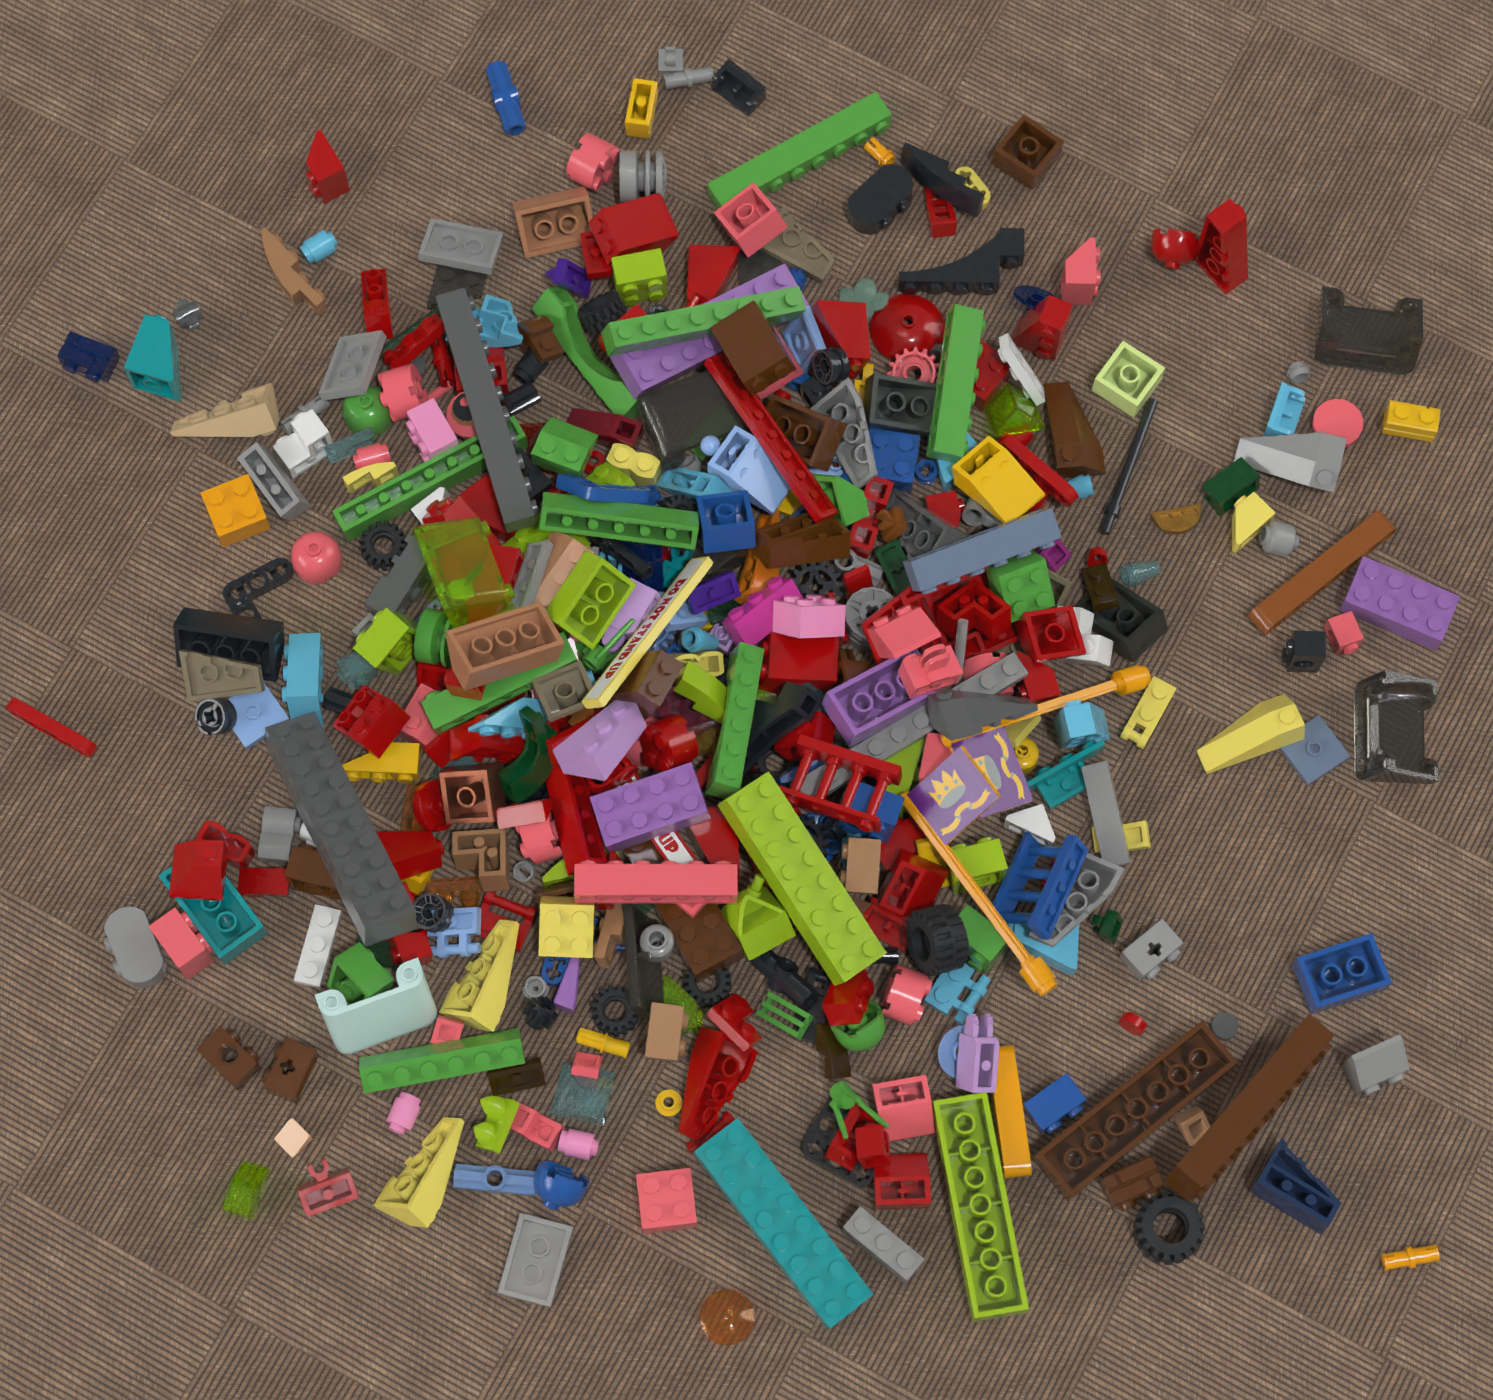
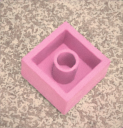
[405,398,459,462]
[772,594,846,638]

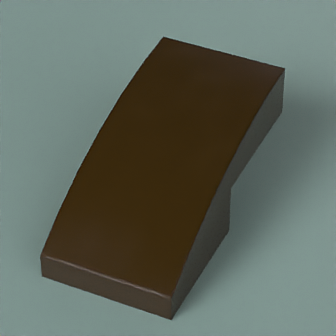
[816,1023,851,1079]

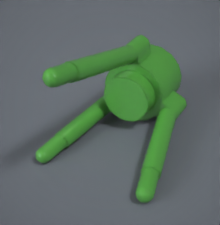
[581,618,635,672]
[829,1081,889,1139]

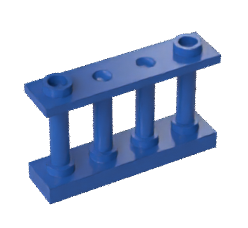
[986,832,1089,940]

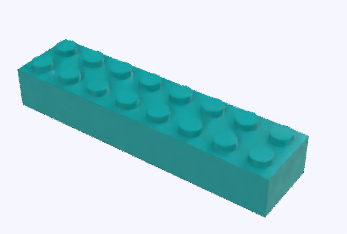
[693,1118,873,1331]

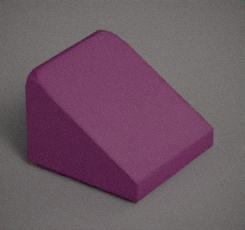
[1034,539,1072,573]

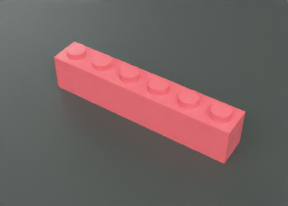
[574,861,738,904]

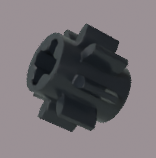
[522,997,558,1030]

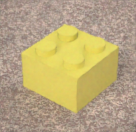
[539,896,595,958]

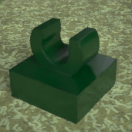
[1091,909,1124,945]

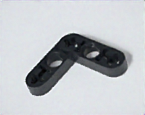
[223,558,294,619]
[802,1096,874,1188]

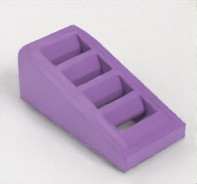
[554,957,580,1015]

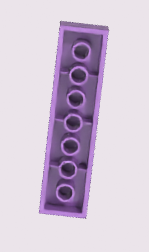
[609,263,809,400]

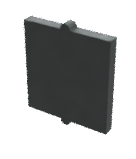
[739,249,780,286]

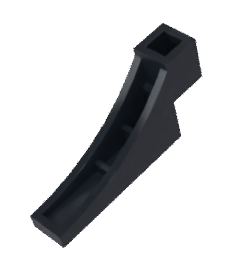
[898,228,1025,295]
[703,681,823,802]

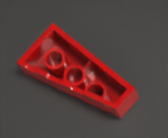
[1194,198,1248,295]

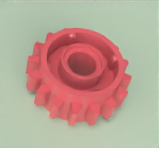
[887,347,940,384]

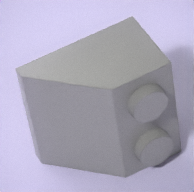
[1342,1034,1410,1096]

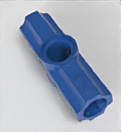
[486,61,526,136]

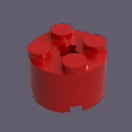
[639,714,698,772]

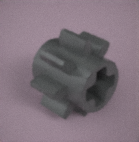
[172,298,203,331]

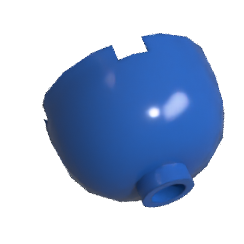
[534,1160,590,1210]

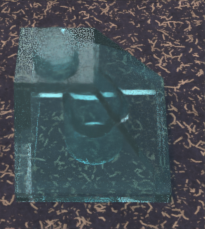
[551,1062,616,1126]

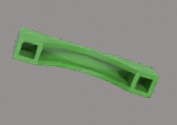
[531,286,651,419]
[705,642,764,799]

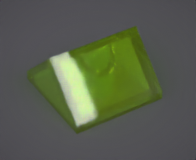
[984,383,1044,437]

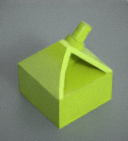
[721,874,796,961]

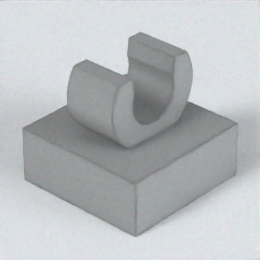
[658,47,683,75]

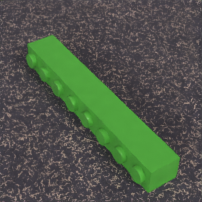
[707,92,892,209]
[601,286,806,357]
[332,415,529,542]

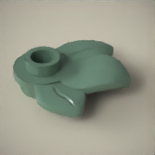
[839,278,889,322]

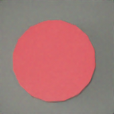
[1312,399,1363,448]

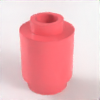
[352,442,392,469]

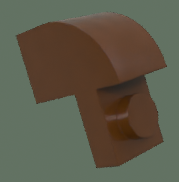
[517,315,564,364]

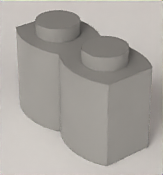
[258,806,303,864]

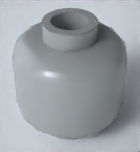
[1259,521,1299,557]
[640,924,675,962]

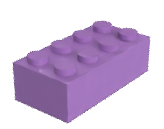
[1339,556,1460,651]
[821,648,943,748]
[590,762,711,852]

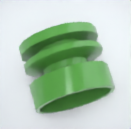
[414,608,467,668]

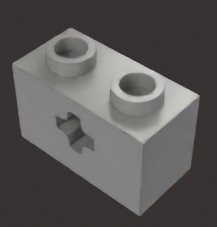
[1119,919,1183,982]

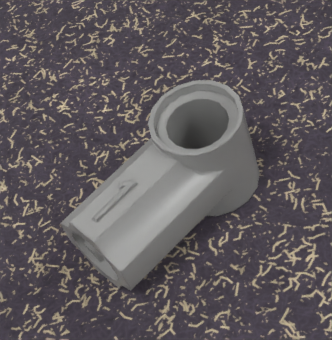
[962,497,1003,529]
[833,549,884,587]

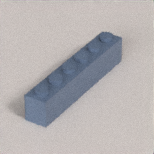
[903,508,1062,594]

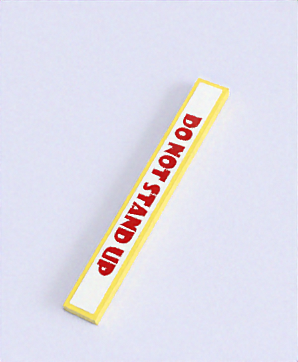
[581,556,713,709]

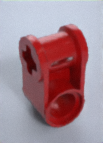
[587,756,639,795]

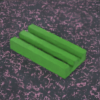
[756,991,814,1040]

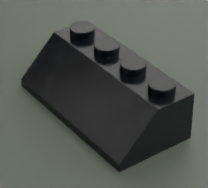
[173,607,285,682]

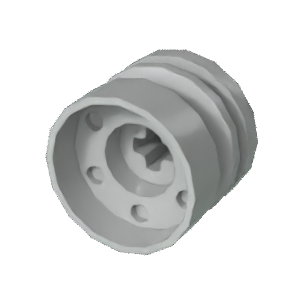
[620,150,667,203]
[845,587,893,653]

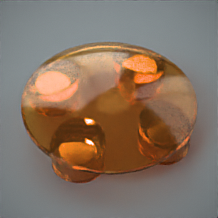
[700,1290,755,1346]

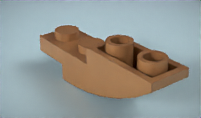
[261,227,327,316]
[593,903,631,969]

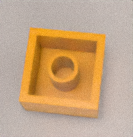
[200,474,271,547]

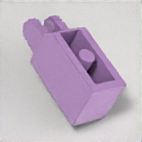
[601,578,661,654]
[955,1014,999,1093]

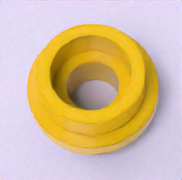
[655,1089,683,1117]

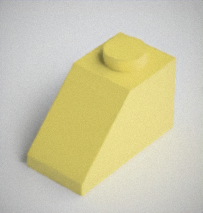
[1232,492,1275,554]

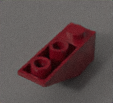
[567,408,644,452]

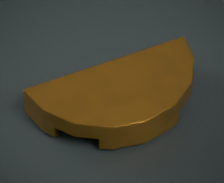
[1150,503,1202,534]

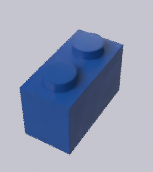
[1023,1073,1087,1135]

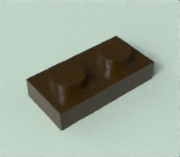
[1081,563,1119,612]
[488,1057,546,1096]

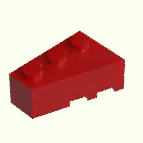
[1011,295,1073,361]
[449,714,526,764]

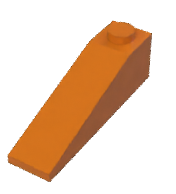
[734,509,780,605]

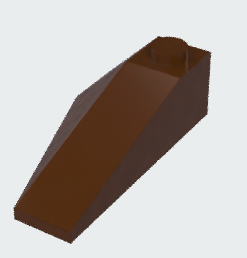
[1043,382,1106,479]

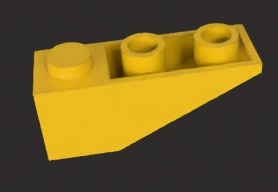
[342,742,422,784]

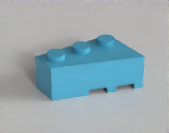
[282,633,324,727]
[1053,700,1111,750]

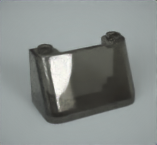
[1315,286,1423,375]
[637,370,754,472]
[1354,670,1439,784]

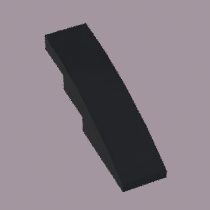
[900,142,985,218]

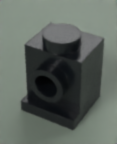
[801,377,832,408]

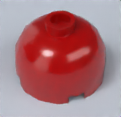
[1151,229,1200,270]

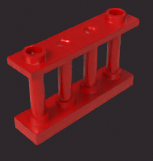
[779,734,902,833]

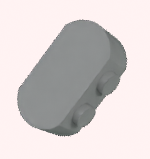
[103,906,168,988]

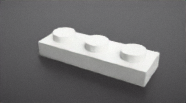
[998,333,1045,406]
[294,904,342,989]

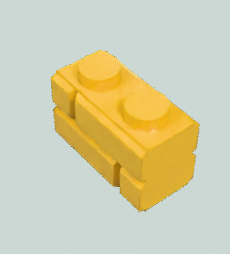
[625,78,658,139]
[1382,400,1441,442]

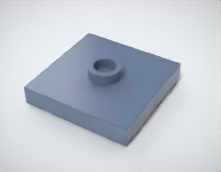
[1279,715,1350,787]

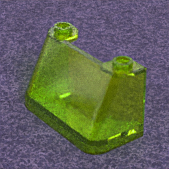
[413,517,516,628]

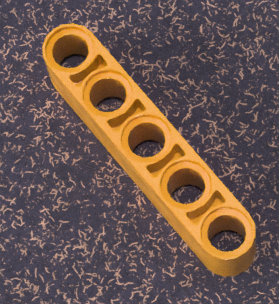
[991,1045,1032,1179]

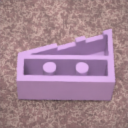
[552,700,647,781]

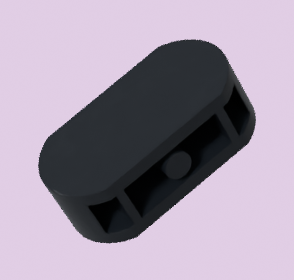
[847,164,913,235]

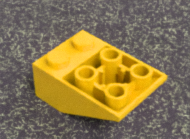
[952,436,1045,523]

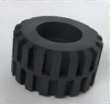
[906,903,969,976]
[1133,1192,1206,1265]

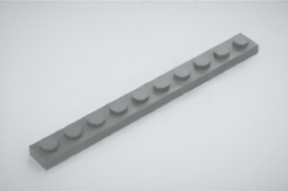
[790,652,1028,809]

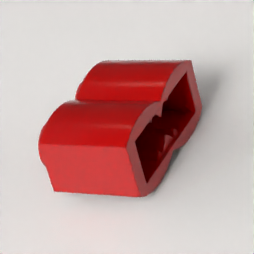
[196,821,256,870]

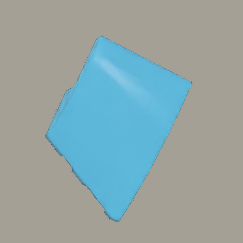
[445,294,523,348]

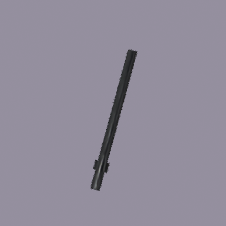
[1100,398,1158,535]

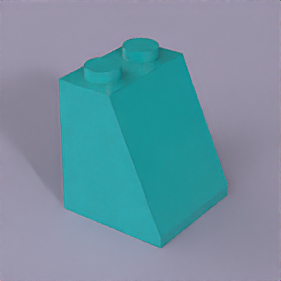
[124,314,182,402]

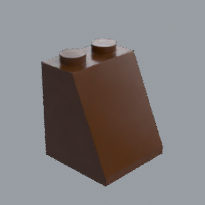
[710,300,796,396]
[607,650,684,721]

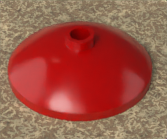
[870,294,945,363]

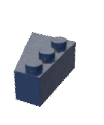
[1249,1138,1341,1235]

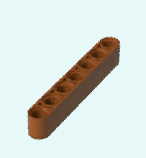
[1247,510,1397,635]

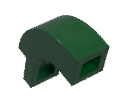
[497,706,557,804]

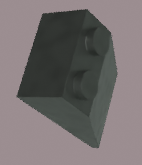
[863,373,937,435]
[1074,578,1169,663]

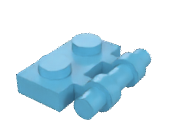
[924,964,991,1025]

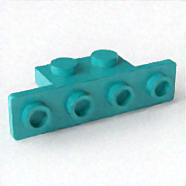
[1026,740,1105,810]

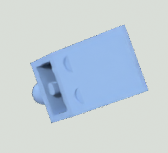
[700,425,791,515]

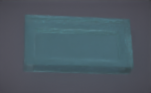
[324,427,376,464]

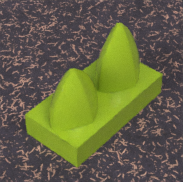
[473,1096,520,1154]

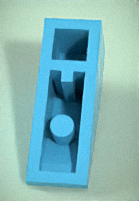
[655,465,733,505]

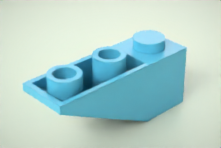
[468,697,547,740]

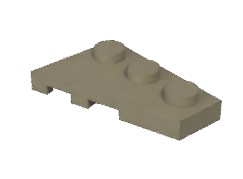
[759,206,835,284]
[179,649,265,702]

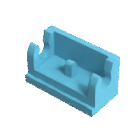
[1264,382,1306,436]

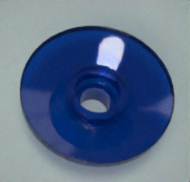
[1013,285,1057,311]

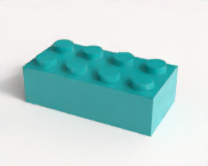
[158,866,268,966]

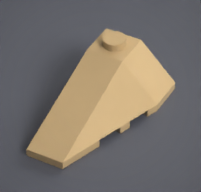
[170,383,280,437]

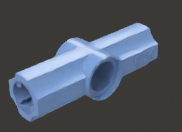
[453,1164,536,1196]

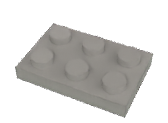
[418,218,504,275]
[318,330,386,401]
[497,1213,574,1308]

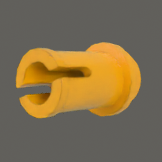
[864,137,896,167]

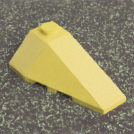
[1197,694,1305,774]
[439,919,519,1032]
[373,1117,464,1228]

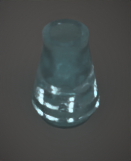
[1120,560,1161,587]

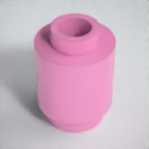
[386,1092,421,1135]
[558,1129,599,1161]

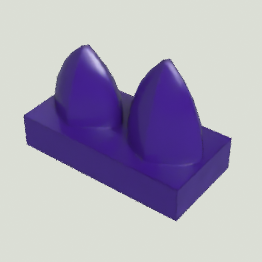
[545,258,592,298]
[687,570,741,615]

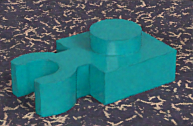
[656,547,693,588]

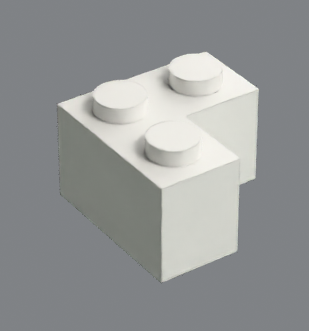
[272,409,335,479]
[1056,606,1114,667]

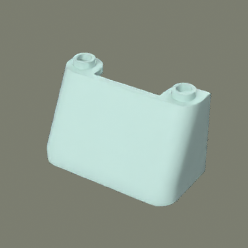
[315,958,437,1055]

